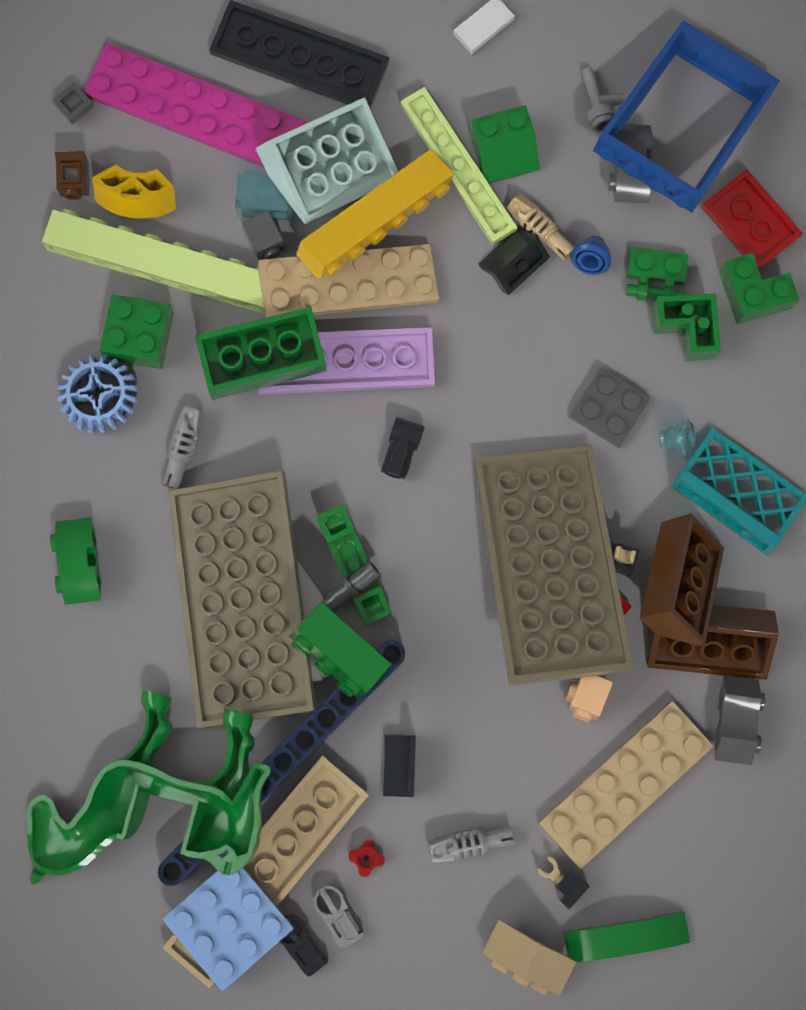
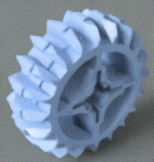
[57,355,138,434]

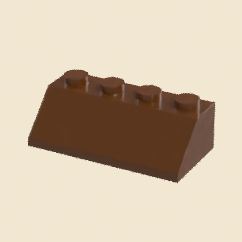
[639,513,724,646]
[647,605,779,680]

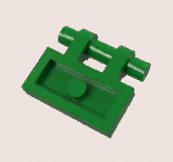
[625,247,689,301]

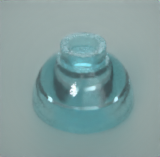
[659,419,696,460]

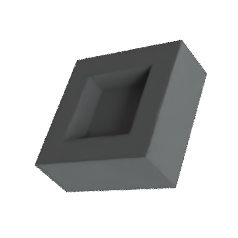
[52,82,94,125]

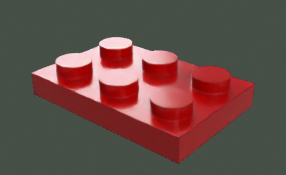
[701,169,803,270]

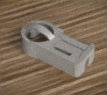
[314,885,364,949]

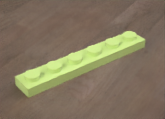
[400,87,517,245]

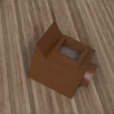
[55,151,90,200]

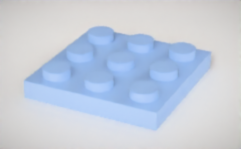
[162,868,294,992]

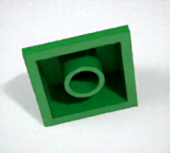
[469,105,540,184]

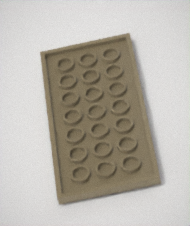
[475,445,633,686]
[168,470,317,728]

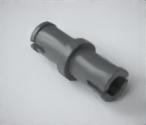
[323,561,381,612]

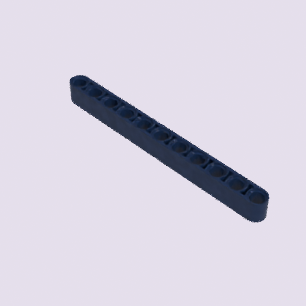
[157,640,405,886]

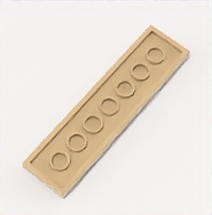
[162,756,369,988]

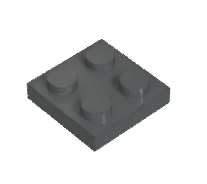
[569,367,651,448]

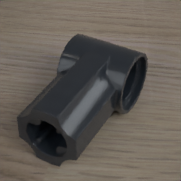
[381,417,425,480]

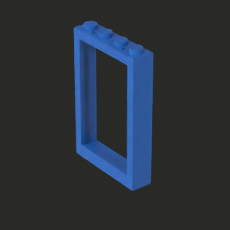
[593,21,780,213]

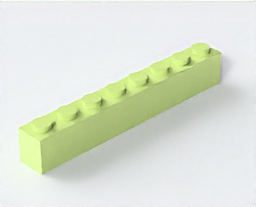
[42,209,265,315]

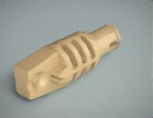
[507,194,575,261]

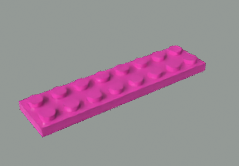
[83,43,309,168]

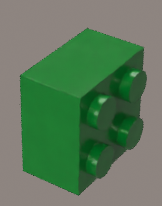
[100,294,174,369]

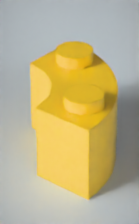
[92,164,176,219]

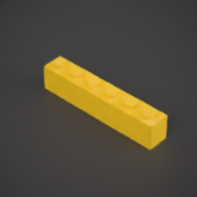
[296,149,454,281]

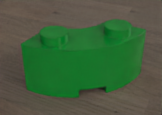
[50,517,102,605]

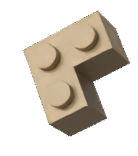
[482,920,576,996]

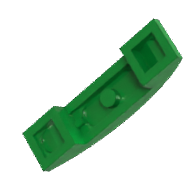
[316,504,392,626]
[564,911,690,962]

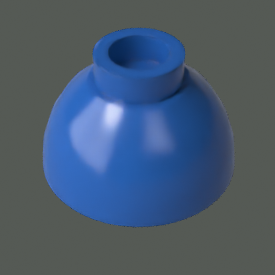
[571,236,611,275]

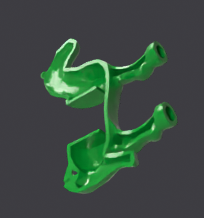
[26,690,272,884]

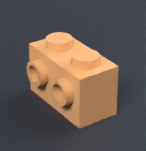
[565,676,613,723]

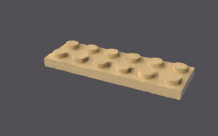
[257,244,439,318]
[539,701,714,870]

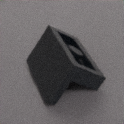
[478,227,550,295]
[383,735,416,797]

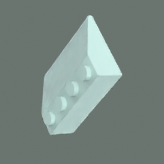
[256,97,398,224]

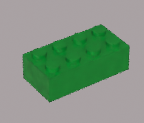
[195,307,327,400]

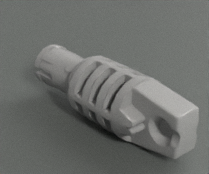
[162,407,204,489]
[428,826,514,862]

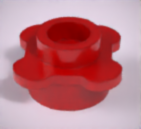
[348,840,385,877]

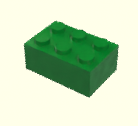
[288,602,392,697]

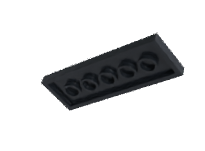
[209,0,390,110]

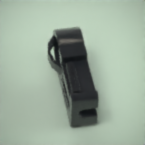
[279,914,329,977]

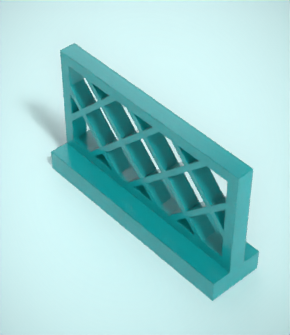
[670,428,806,556]

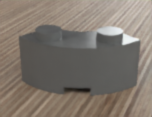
[608,124,653,203]
[715,675,765,765]

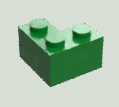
[719,253,799,325]
[652,293,721,361]

